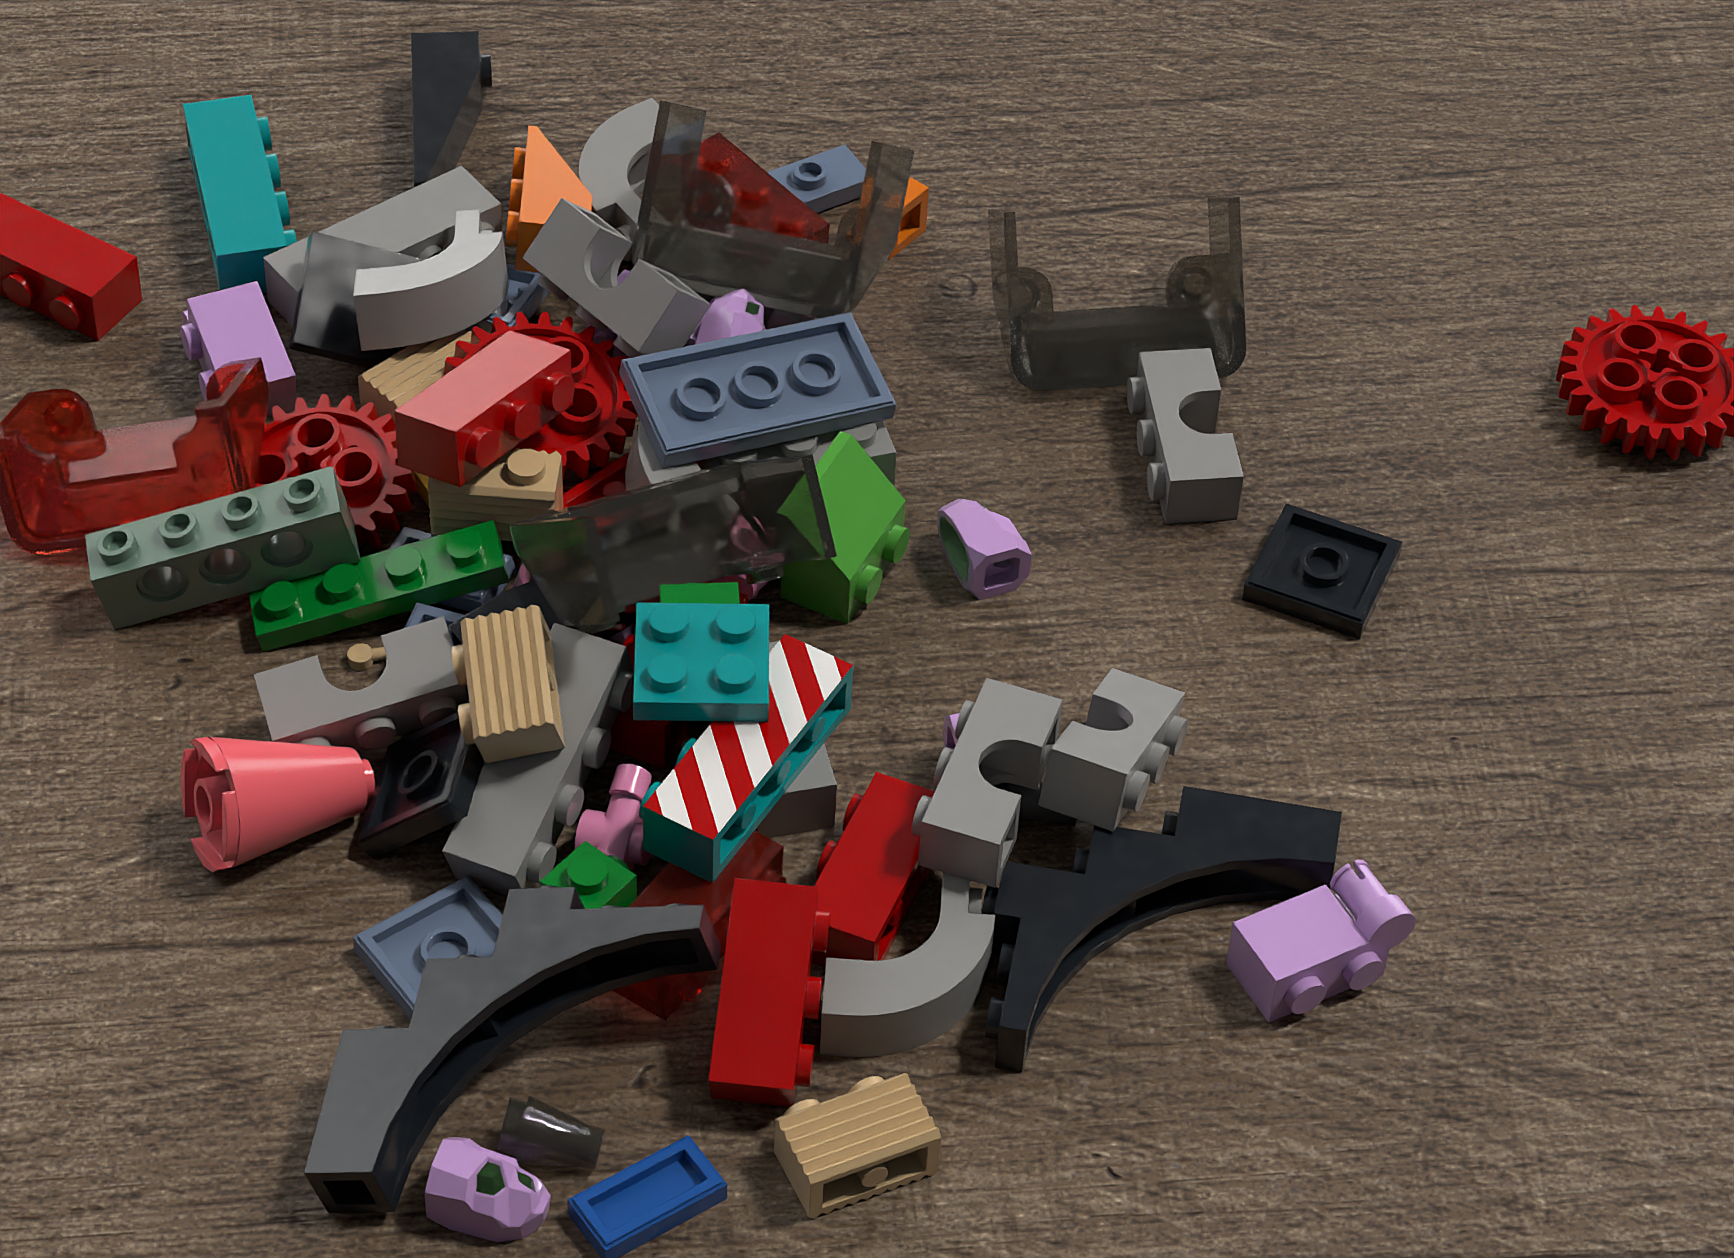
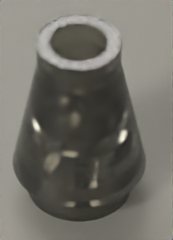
[496,1095,605,1171]

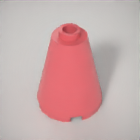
[180,737,375,872]

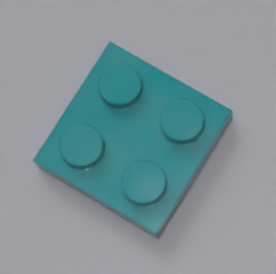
[633,603,769,722]

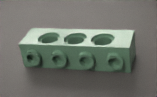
[85,466,361,630]

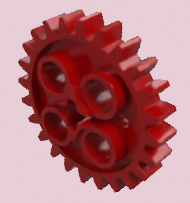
[1556,305,1734,460]
[441,312,637,482]
[214,394,418,554]

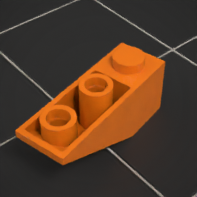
[505,125,593,273]

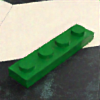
[249,520,509,652]

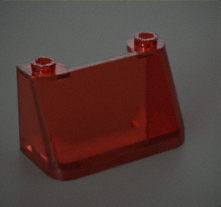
[0,357,269,555]

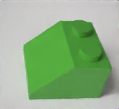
[780,431,910,624]

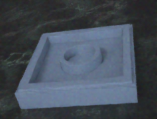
[353,875,503,1020]

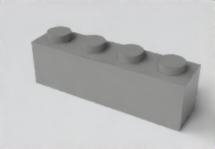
[263,166,502,327]
[442,623,634,896]

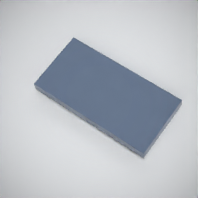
[619,312,897,469]

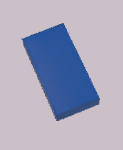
[567,1135,727,1258]

